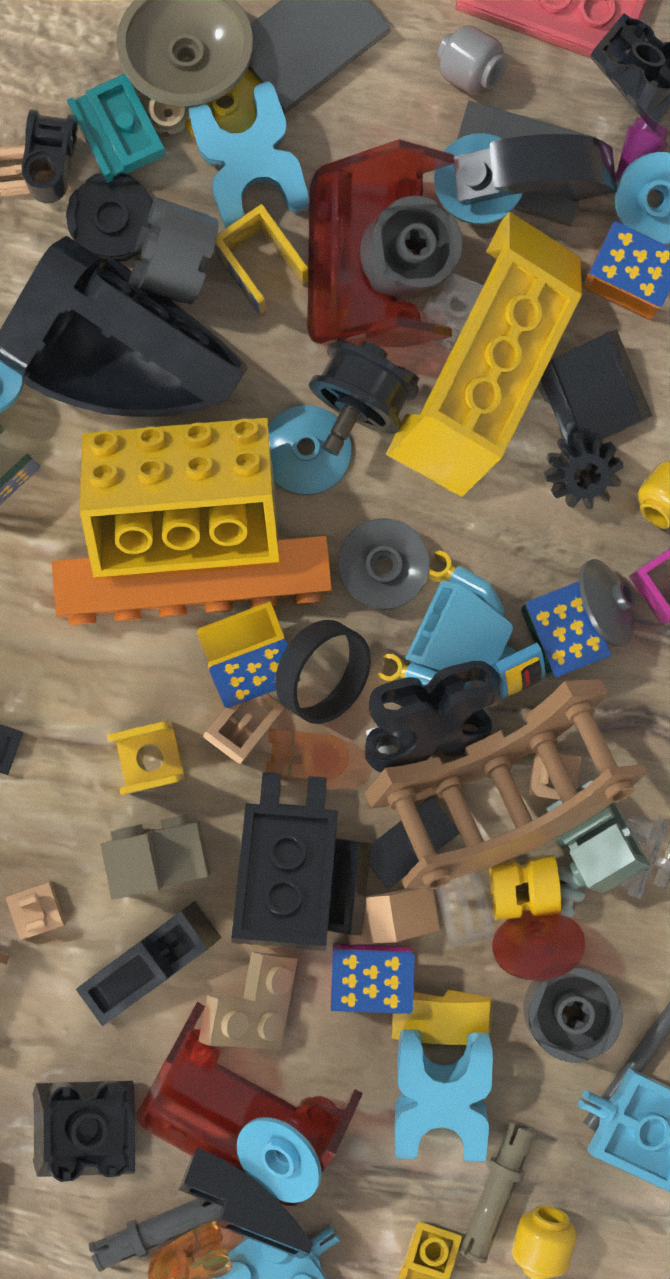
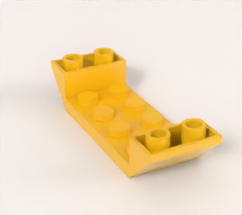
[385,211,582,497]

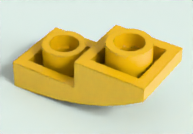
[391,990,493,1045]
[397,1221,462,1279]

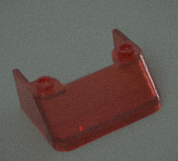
[307,139,454,347]
[136,1002,363,1206]

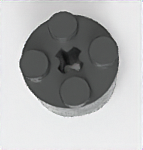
[360,196,462,299]
[129,197,218,305]
[523,962,623,1063]

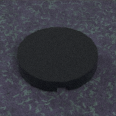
[66,173,153,263]

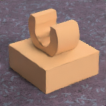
[528,753,581,800]
[5,881,65,941]

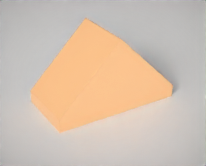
[203,694,284,765]
[348,886,440,945]

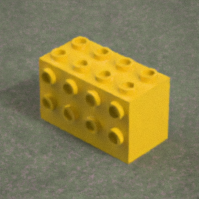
[79,418,279,578]

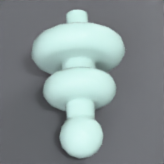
[558,867,585,920]

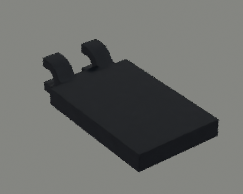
[231,772,338,951]

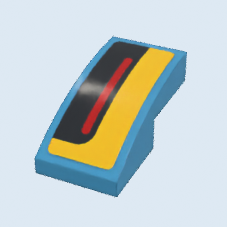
[490,642,545,700]

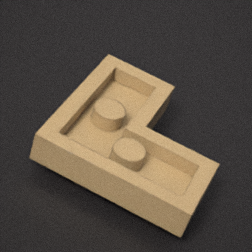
[198,952,298,1049]

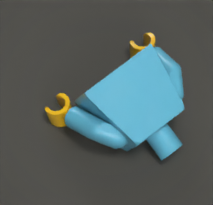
[378,551,518,690]

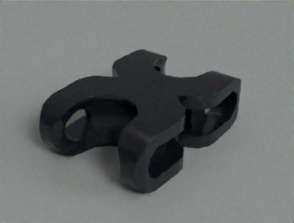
[364,661,500,773]

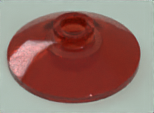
[492,911,585,981]

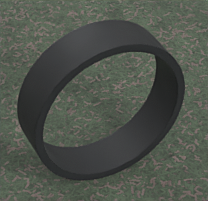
[275,620,371,724]

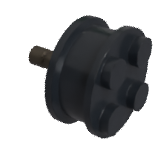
[309,340,420,456]

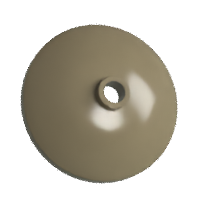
[117,0,253,107]

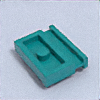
[67,74,166,183]

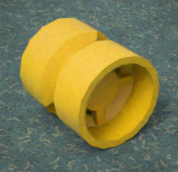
[489,854,561,920]

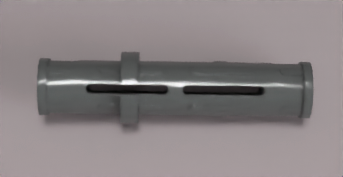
[89,1198,222,1272]

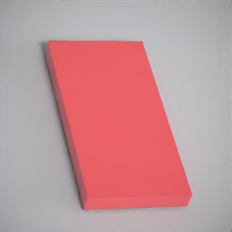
[455,0,647,58]

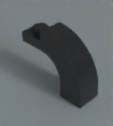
[453,134,617,205]

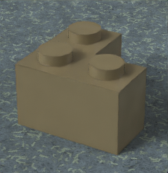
[100,815,211,900]

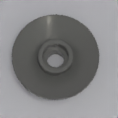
[338,518,430,610]
[579,559,635,647]

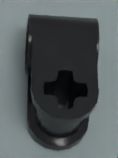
[22,109,78,204]

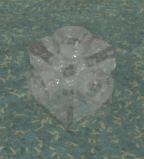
[423,272,484,351]

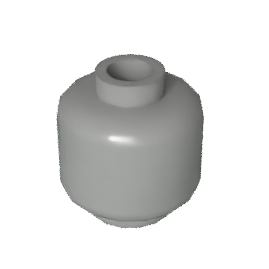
[437,25,507,94]

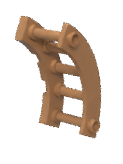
[365,679,648,890]

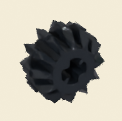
[544,431,623,510]

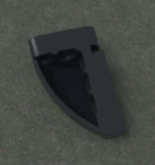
[0,236,248,417]

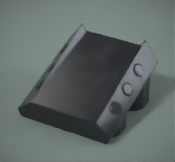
[591,13,670,131]
[539,330,653,445]
[32,1080,135,1182]

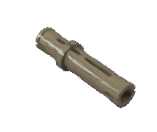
[459,1120,537,1263]

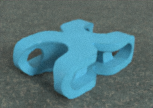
[189,81,309,229]
[394,1029,493,1162]

